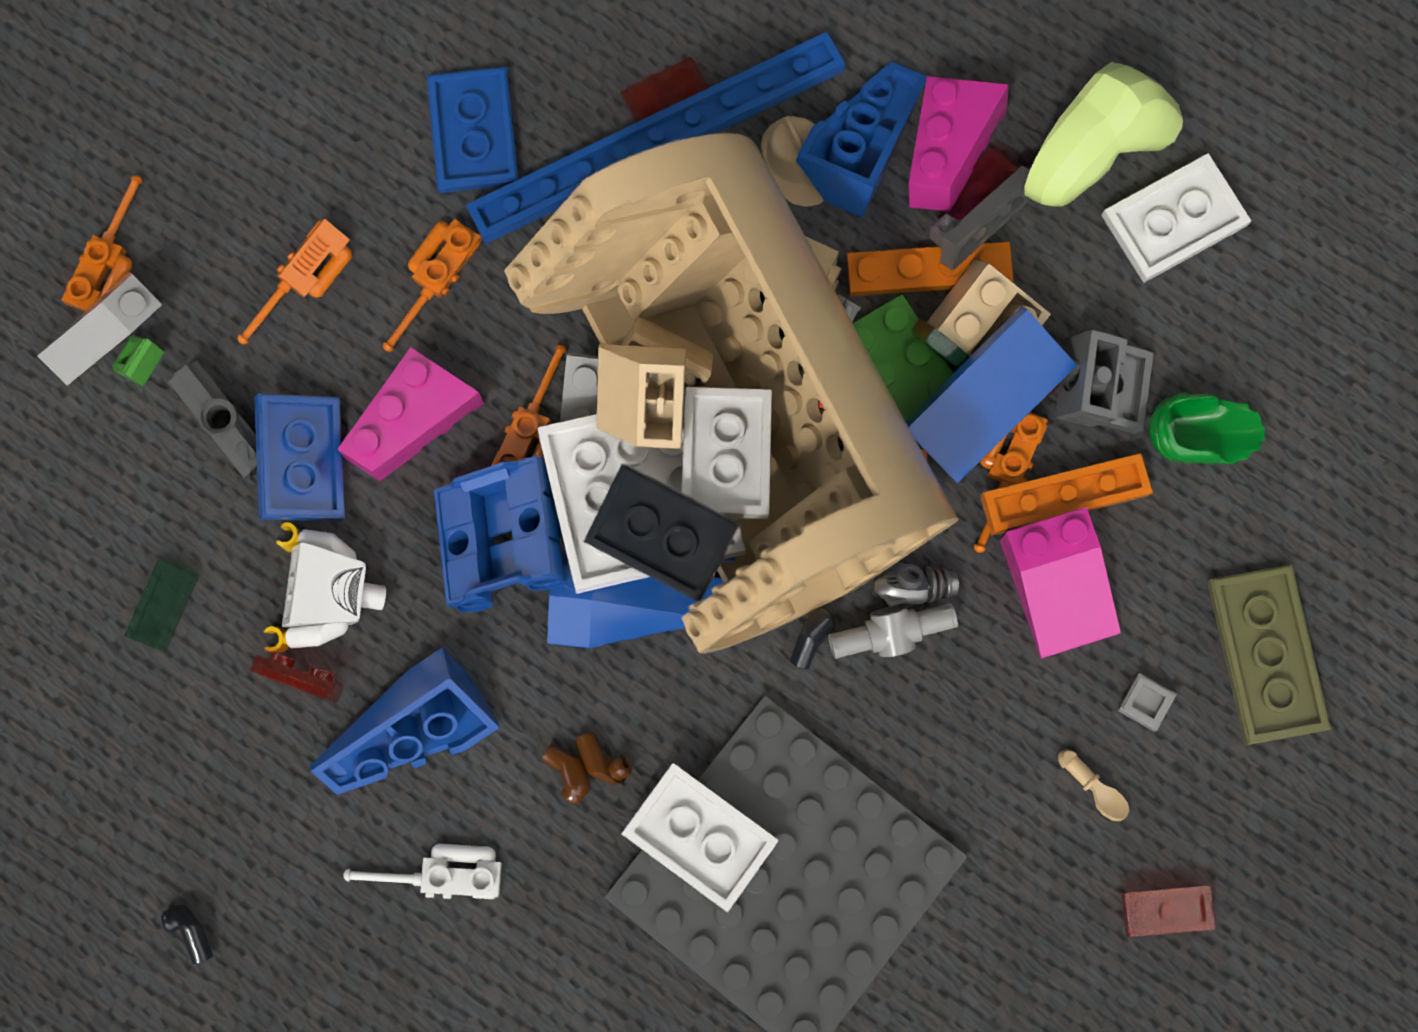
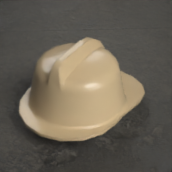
[761,116,824,207]

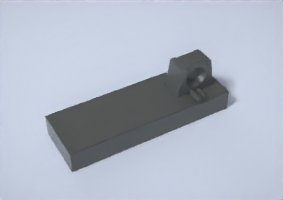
[929,165,1031,271]

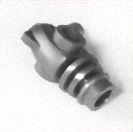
[874,562,959,608]

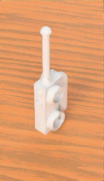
[343,844,502,899]

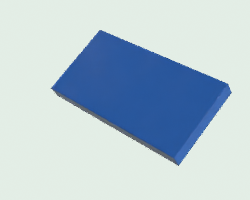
[905,306,1077,483]

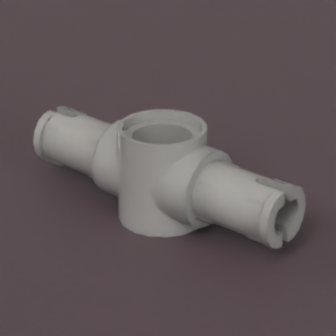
[828,603,958,659]

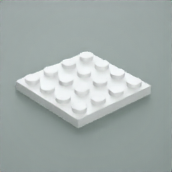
[537,394,745,594]

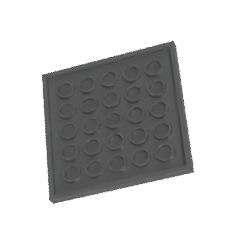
[604,696,968,1032]

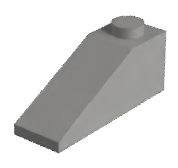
[37,272,162,386]

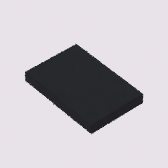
[583,463,741,602]

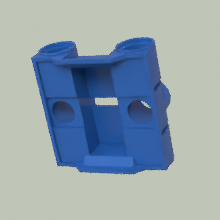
[434,456,565,612]

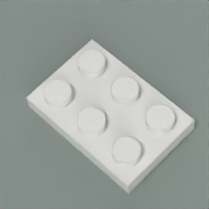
[1101,153,1251,283]
[682,387,772,519]
[622,763,779,912]

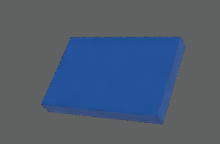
[427,67,518,193]
[254,393,345,521]

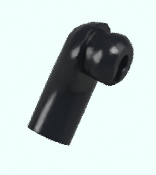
[790,608,835,669]
[161,904,213,964]

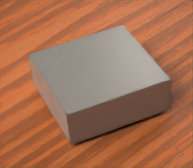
[1117,673,1177,732]

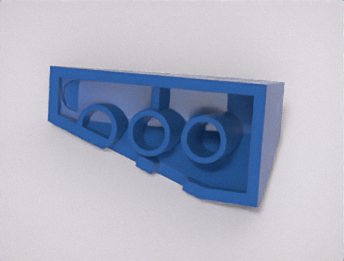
[796,61,927,218]
[547,555,723,649]
[310,647,500,795]

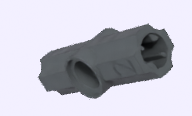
[169,361,257,480]

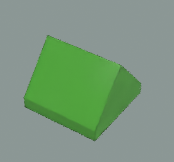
[112,335,165,387]

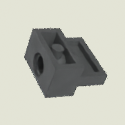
[1055,330,1154,434]

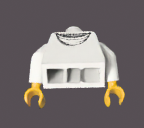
[264,522,386,653]

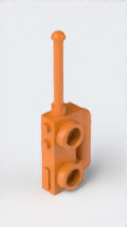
[61,175,142,312]
[237,219,352,344]
[383,219,482,352]
[491,344,566,466]
[974,412,1048,553]

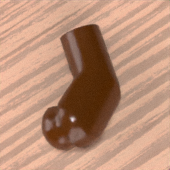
[575,732,632,785]
[541,743,590,804]

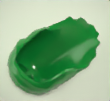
[1148,391,1265,465]

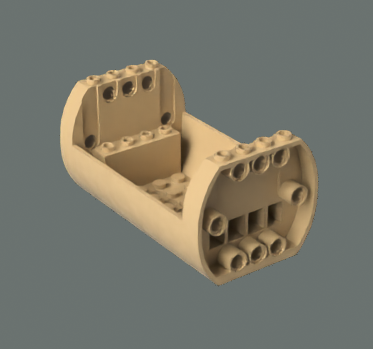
[504,133,959,654]

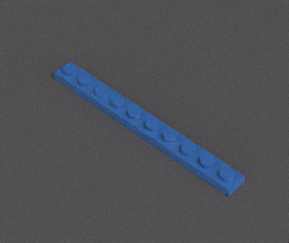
[466,32,845,244]

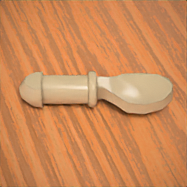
[1058,749,1130,821]

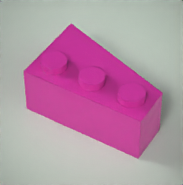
[909,76,1009,212]
[338,347,484,482]

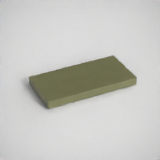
[1207,564,1331,746]

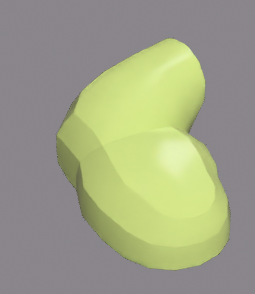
[1024,62,1183,207]

